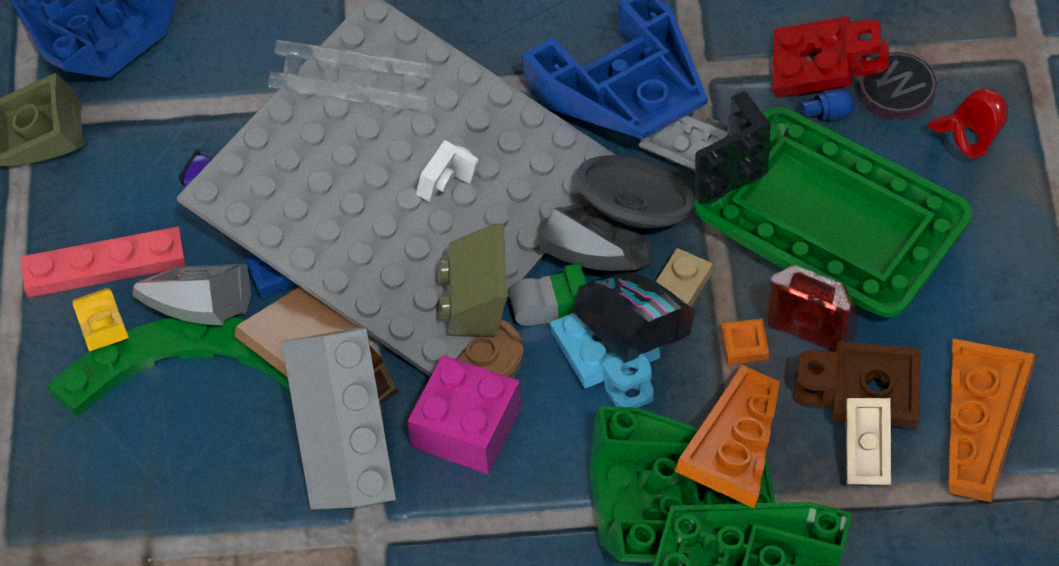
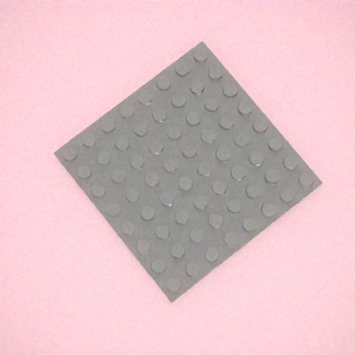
[177,0,616,377]

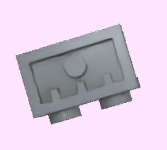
[638,112,730,172]

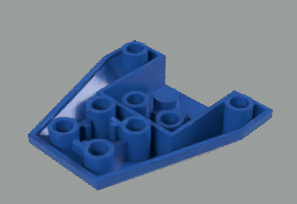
[10,0,176,78]

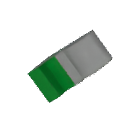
[508,263,586,326]

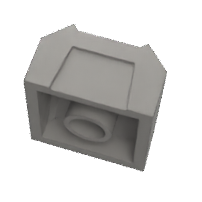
[132,264,251,325]

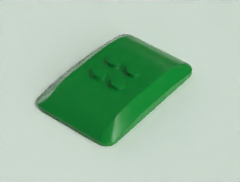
[694,107,972,317]

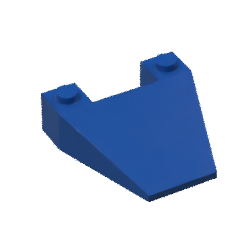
[522,0,708,139]

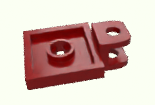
[773,16,889,98]

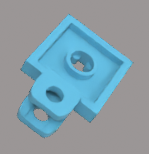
[550,313,660,408]

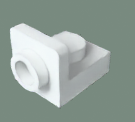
[416,140,479,202]

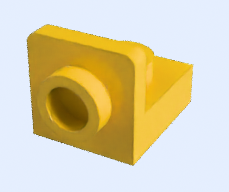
[72,288,129,352]

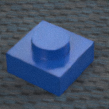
[245,256,297,299]

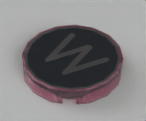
[858,52,937,120]

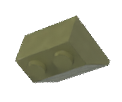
[438,223,507,336]

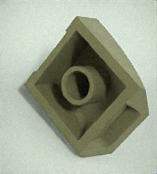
[0,73,85,166]

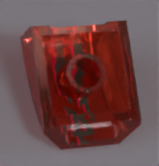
[768,265,857,351]

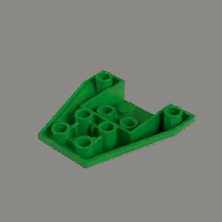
[589,406,776,563]
[654,502,852,566]

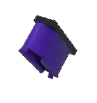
[179,149,213,186]

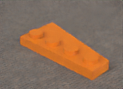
[949,339,1035,502]
[675,365,780,508]

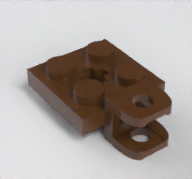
[794,341,921,429]

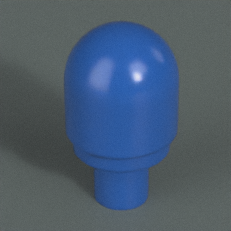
[799,89,854,122]

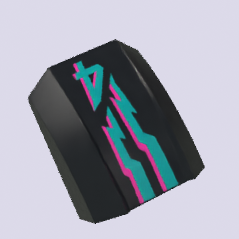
[572,271,695,363]

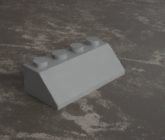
[281,326,396,510]

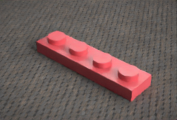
[21,226,186,298]

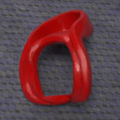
[928,88,1008,159]

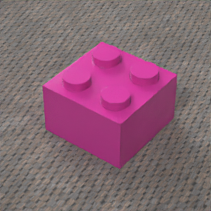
[407,354,522,474]

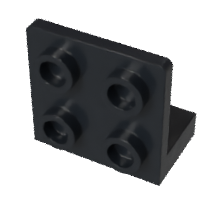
[695,91,771,205]

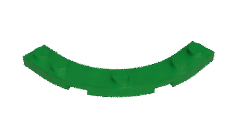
[47,317,290,418]

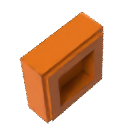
[721,318,769,365]

